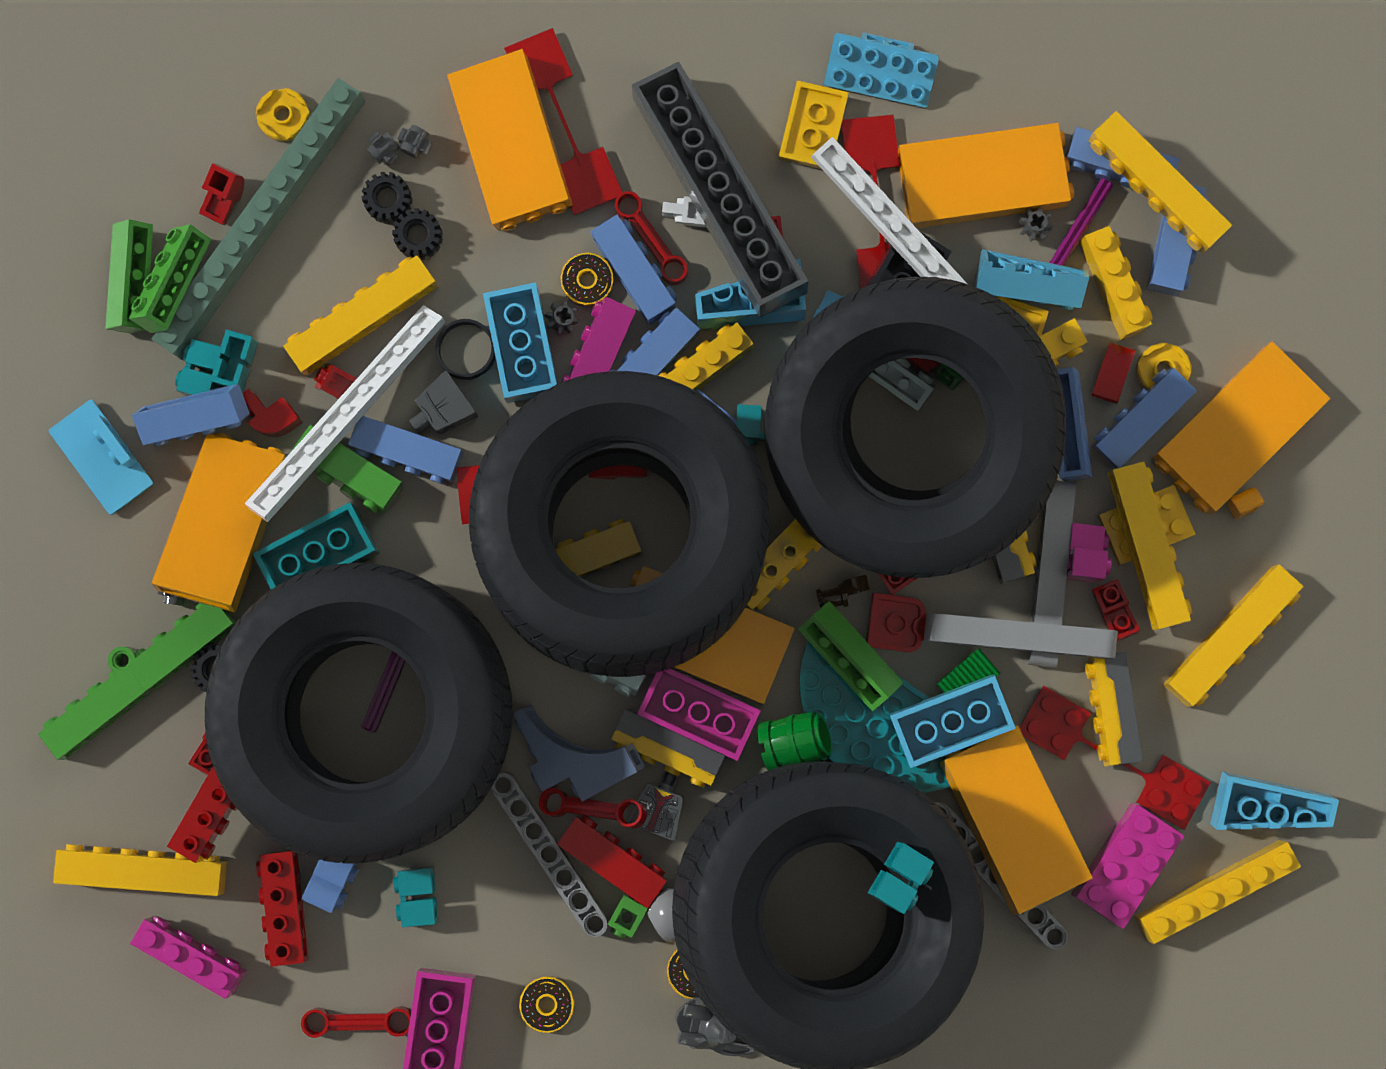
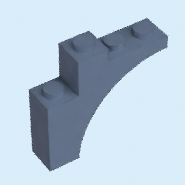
[513,705,646,801]

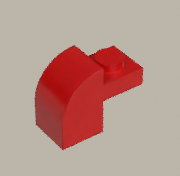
[199,163,245,225]
[242,388,303,437]

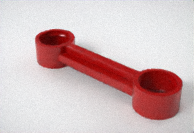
[615,191,688,285]
[539,788,647,829]
[301,1006,411,1038]

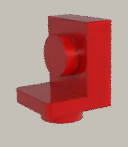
[314,364,357,399]

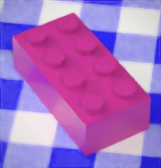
[637,669,761,761]
[1071,803,1184,929]
[403,968,476,1069]

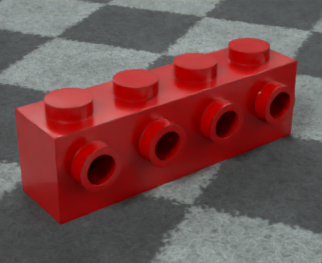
[167,767,237,863]
[557,816,667,909]
[256,851,309,967]

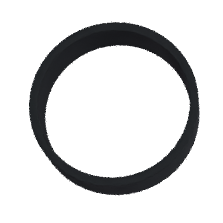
[435,319,495,380]

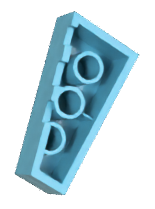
[975,249,1089,310]
[695,259,806,330]
[1210,771,1339,830]

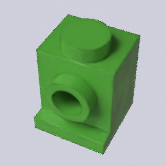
[607,893,647,939]

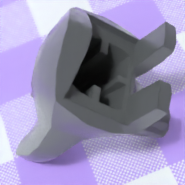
[675,997,754,1056]

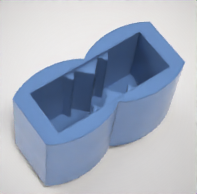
[301,860,359,913]

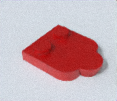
[866,593,926,653]

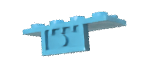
[824,32,939,108]
[49,400,154,515]

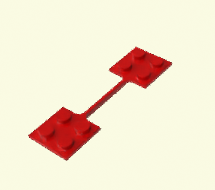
[504,28,622,216]
[841,114,900,288]
[1019,686,1211,830]

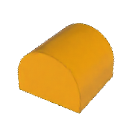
[1227,487,1264,520]

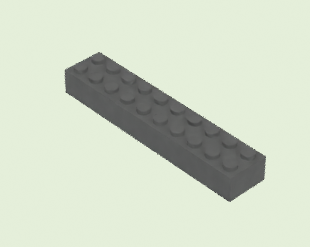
[632,62,808,318]

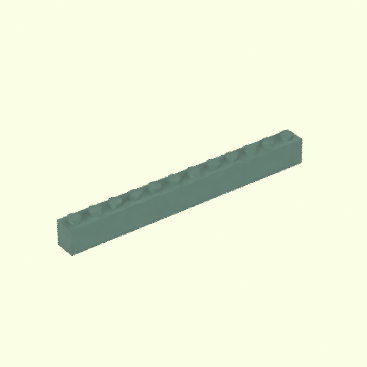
[152,78,365,360]

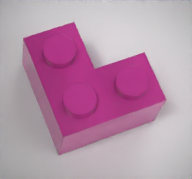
[1067,523,1111,583]

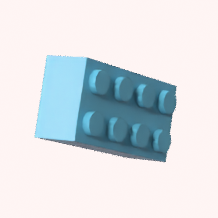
[483,282,558,403]
[890,674,1016,768]

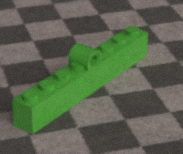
[38,603,237,760]

